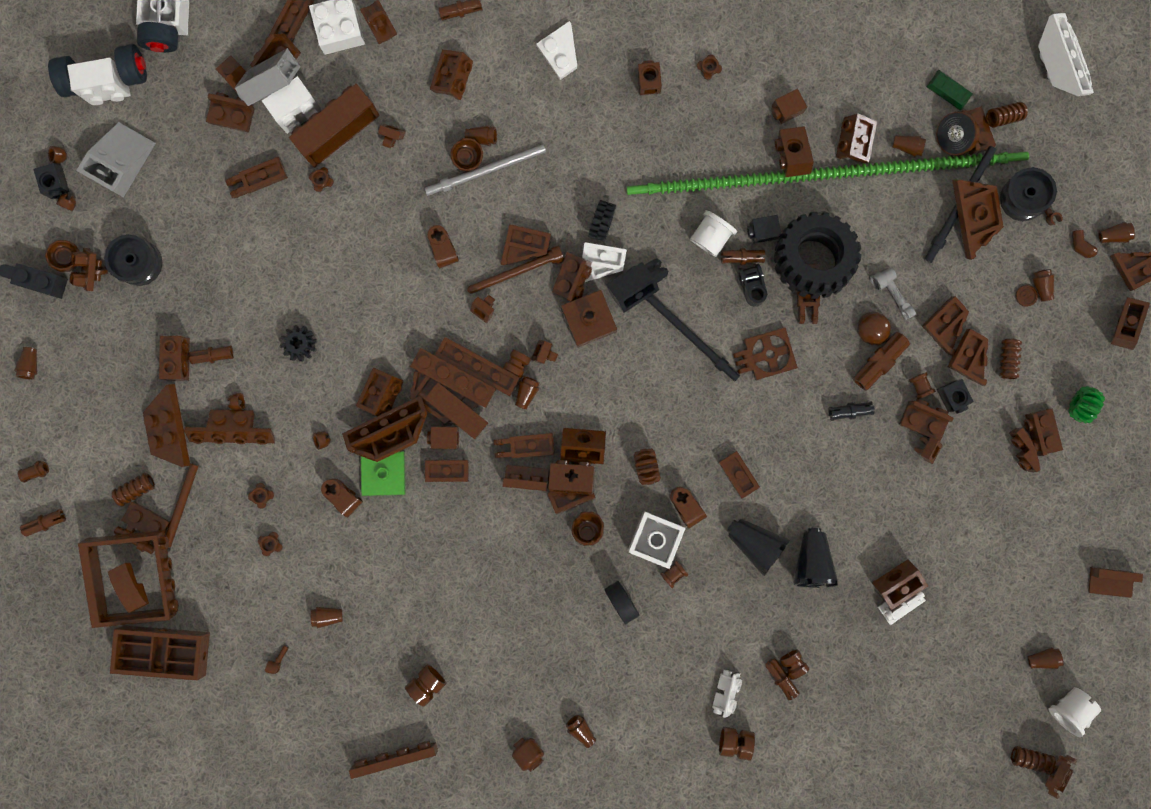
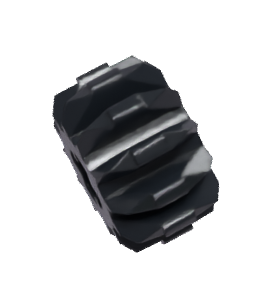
[280,325,317,362]

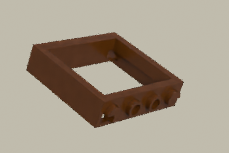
[78,530,179,628]

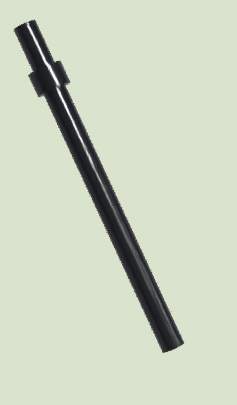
[924,146,997,263]
[645,295,740,382]

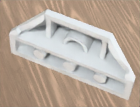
[1038,13,1094,96]

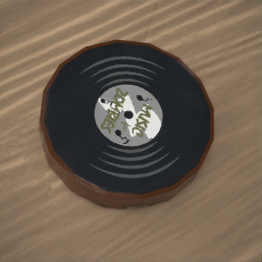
[936,111,980,155]

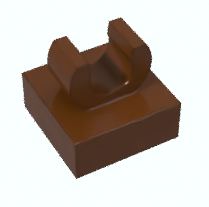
[378,124,406,148]
[470,295,495,324]
[531,340,558,364]
[914,437,943,464]

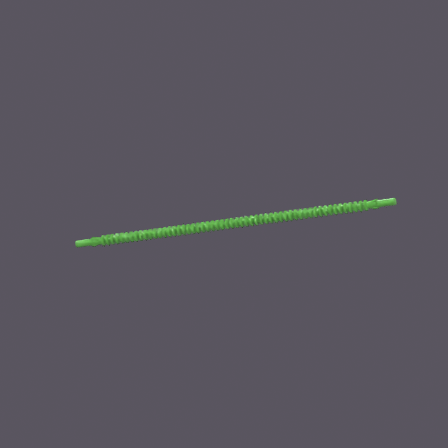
[627,152,1029,195]

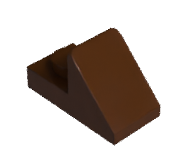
[216,55,246,92]

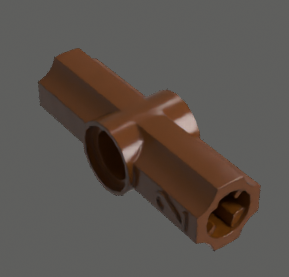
[852,331,910,391]

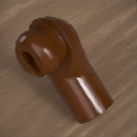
[1072,230,1098,258]

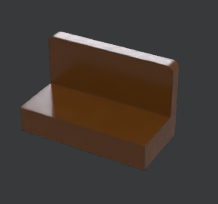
[1088,567,1143,598]

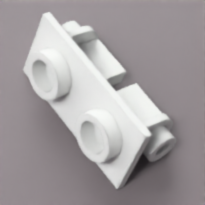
[878,591,926,625]
[712,670,742,718]

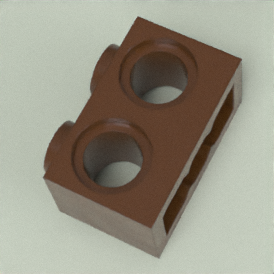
[159,336,190,381]

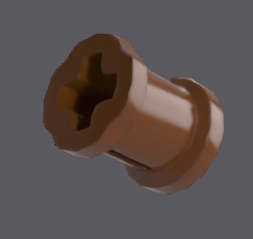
[909,372,936,399]
[660,560,688,589]

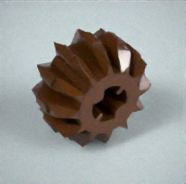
[634,448,661,485]

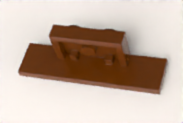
[184,409,275,445]

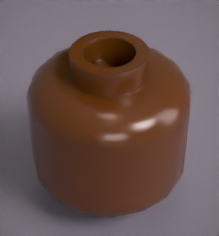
[512,738,544,772]

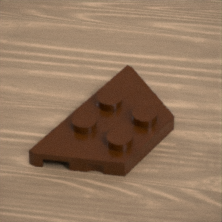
[952,179,1004,260]
[410,370,480,424]
[143,384,191,467]

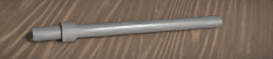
[424,144,546,196]

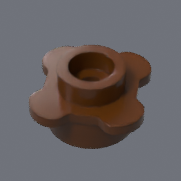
[697,55,722,80]
[309,167,334,192]
[248,483,274,509]
[258,532,283,556]

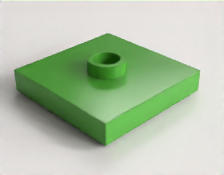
[361,452,406,496]

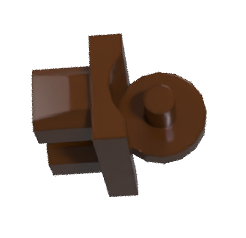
[360,0,397,44]
[70,248,108,291]

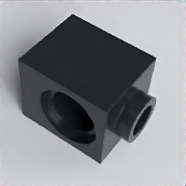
[33,163,69,199]
[747,215,781,244]
[937,379,974,414]

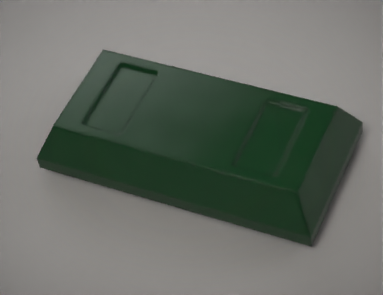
[926,70,973,111]

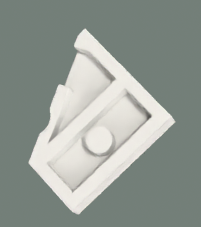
[536,21,577,80]
[582,242,627,282]

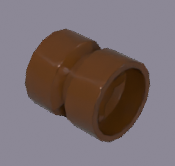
[405,664,446,707]
[719,727,755,761]

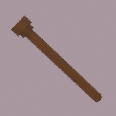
[467,245,564,294]

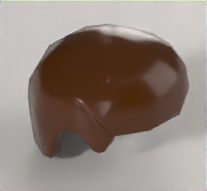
[450,138,483,172]
[45,240,80,272]
[857,311,891,345]
[571,511,604,546]

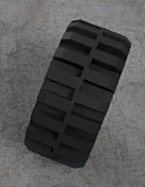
[774,211,861,299]

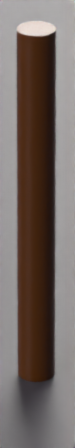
[165,463,199,547]

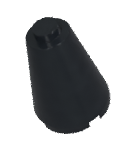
[727,519,790,576]
[793,528,838,588]

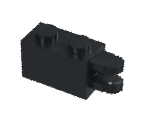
[606,258,669,313]
[0,263,68,299]

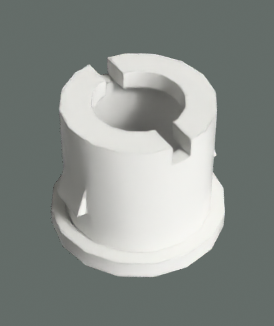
[690,210,737,257]
[1049,687,1101,738]

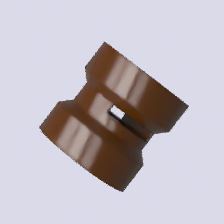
[503,349,531,378]
[780,649,809,680]

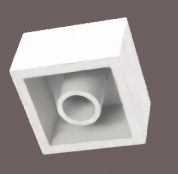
[309,0,365,55]
[262,76,321,134]
[627,511,685,569]

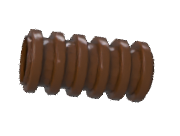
[986,102,1028,128]
[999,339,1022,379]
[111,472,155,507]
[1011,746,1056,775]

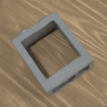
[235,48,300,106]

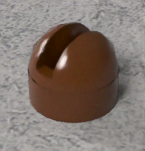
[48,146,67,164]
[56,194,76,212]
[227,393,245,410]
[313,431,331,450]

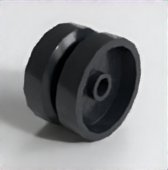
[1000,167,1057,222]
[104,234,163,286]

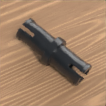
[828,401,875,421]

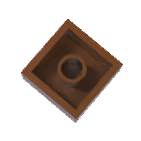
[561,290,617,348]

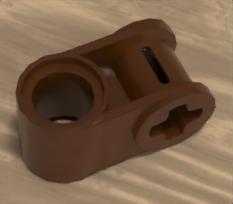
[427,225,459,269]
[321,478,363,518]
[670,487,707,529]

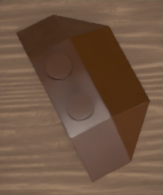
[342,396,427,462]

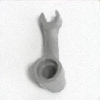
[870,267,916,320]

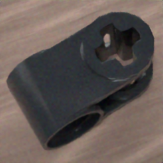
[737,263,768,307]

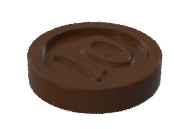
[1016,285,1038,307]

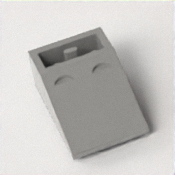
[76,122,156,198]

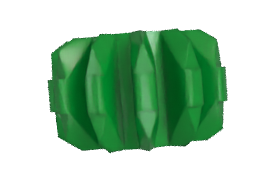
[1068,386,1105,424]

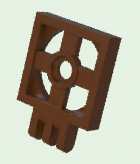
[733,327,798,380]

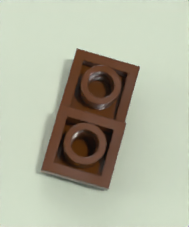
[1009,428,1040,472]
[108,563,149,613]

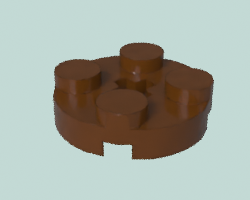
[1045,755,1077,799]

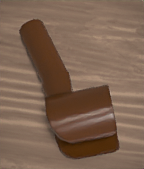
[1045,208,1063,226]
[265,645,289,674]

